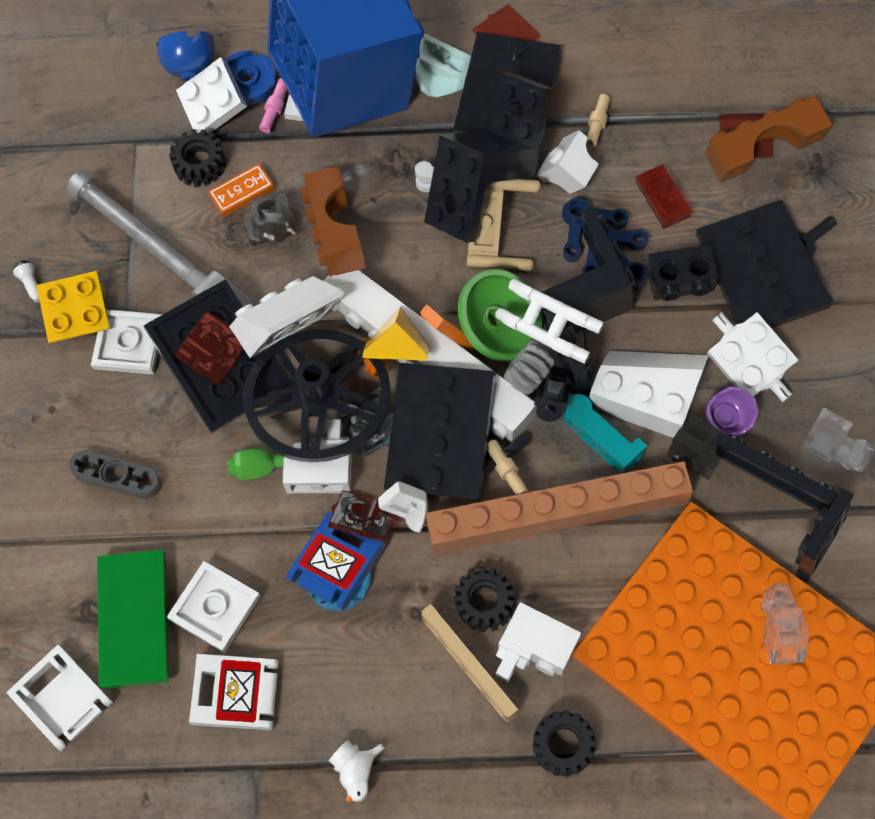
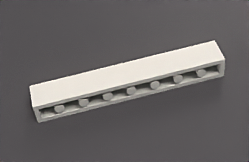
[324,270,537,442]

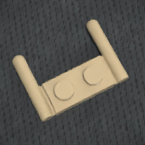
[467,179,541,271]

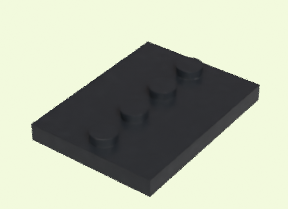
[453,32,561,134]
[696,200,832,328]
[144,279,292,434]
[384,363,496,501]

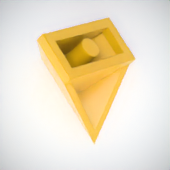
[363,306,429,361]

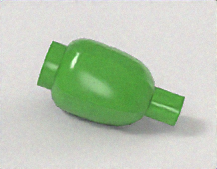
[227,449,284,480]

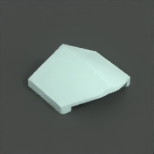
[415,33,471,98]

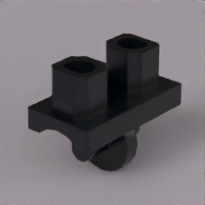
[534,365,571,422]

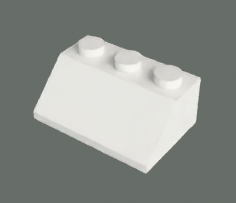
[229,276,345,358]

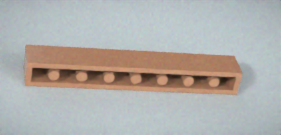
[426,461,693,556]

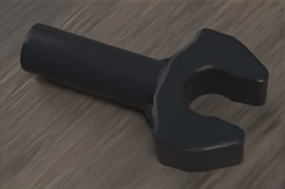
[796,216,837,257]

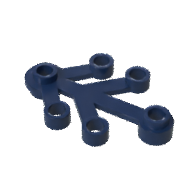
[562,198,648,289]

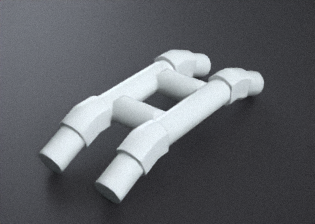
[495,279,604,364]

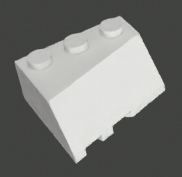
[589,351,708,439]

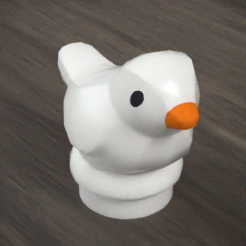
[329,740,385,802]

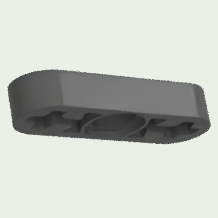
[69,450,161,499]

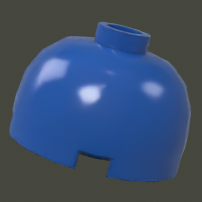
[156,31,215,82]

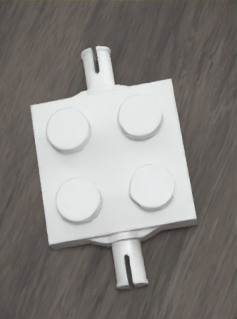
[707,312,798,402]

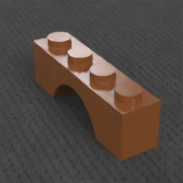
[705,96,833,183]
[300,166,366,277]

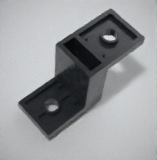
[424,71,553,243]
[540,206,636,395]

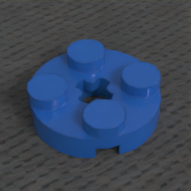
[225,50,277,106]

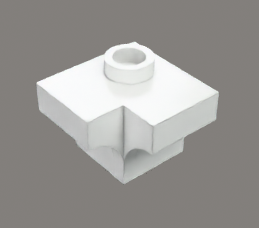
[536,130,598,194]

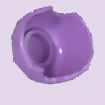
[705,387,759,436]

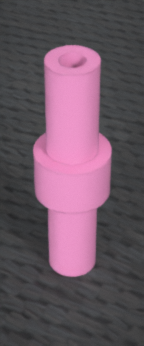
[259,79,287,133]

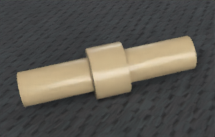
[586,94,611,147]
[487,440,529,495]

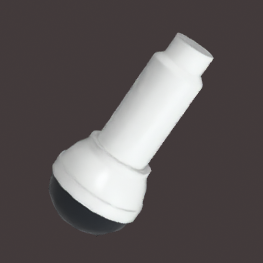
[13,260,40,303]

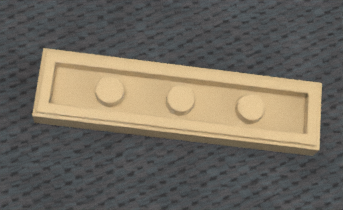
[421,604,518,723]

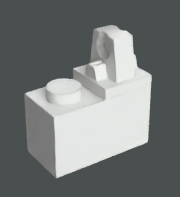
[283,419,352,494]
[496,602,581,683]

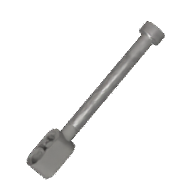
[66,170,254,307]

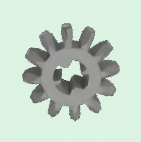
[504,340,555,395]

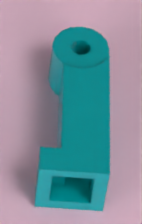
[563,394,647,474]

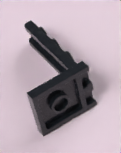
[715,432,854,583]

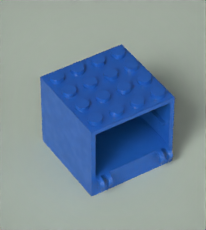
[267,0,424,137]

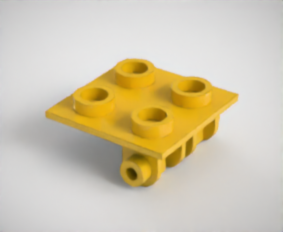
[36,271,110,344]

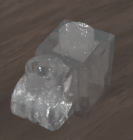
[801,407,875,472]
[760,583,810,664]

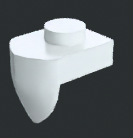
[378,481,428,533]

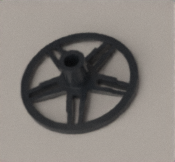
[243,329,391,462]

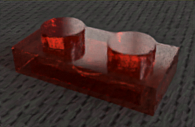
[635,165,692,229]

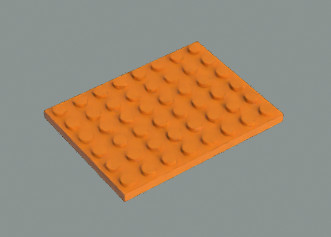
[572,502,875,819]

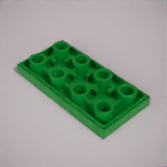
[97,550,169,690]

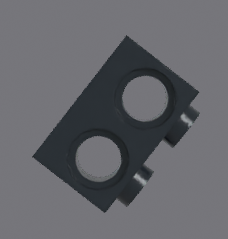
[646,245,718,301]

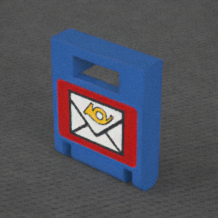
[286,511,385,610]

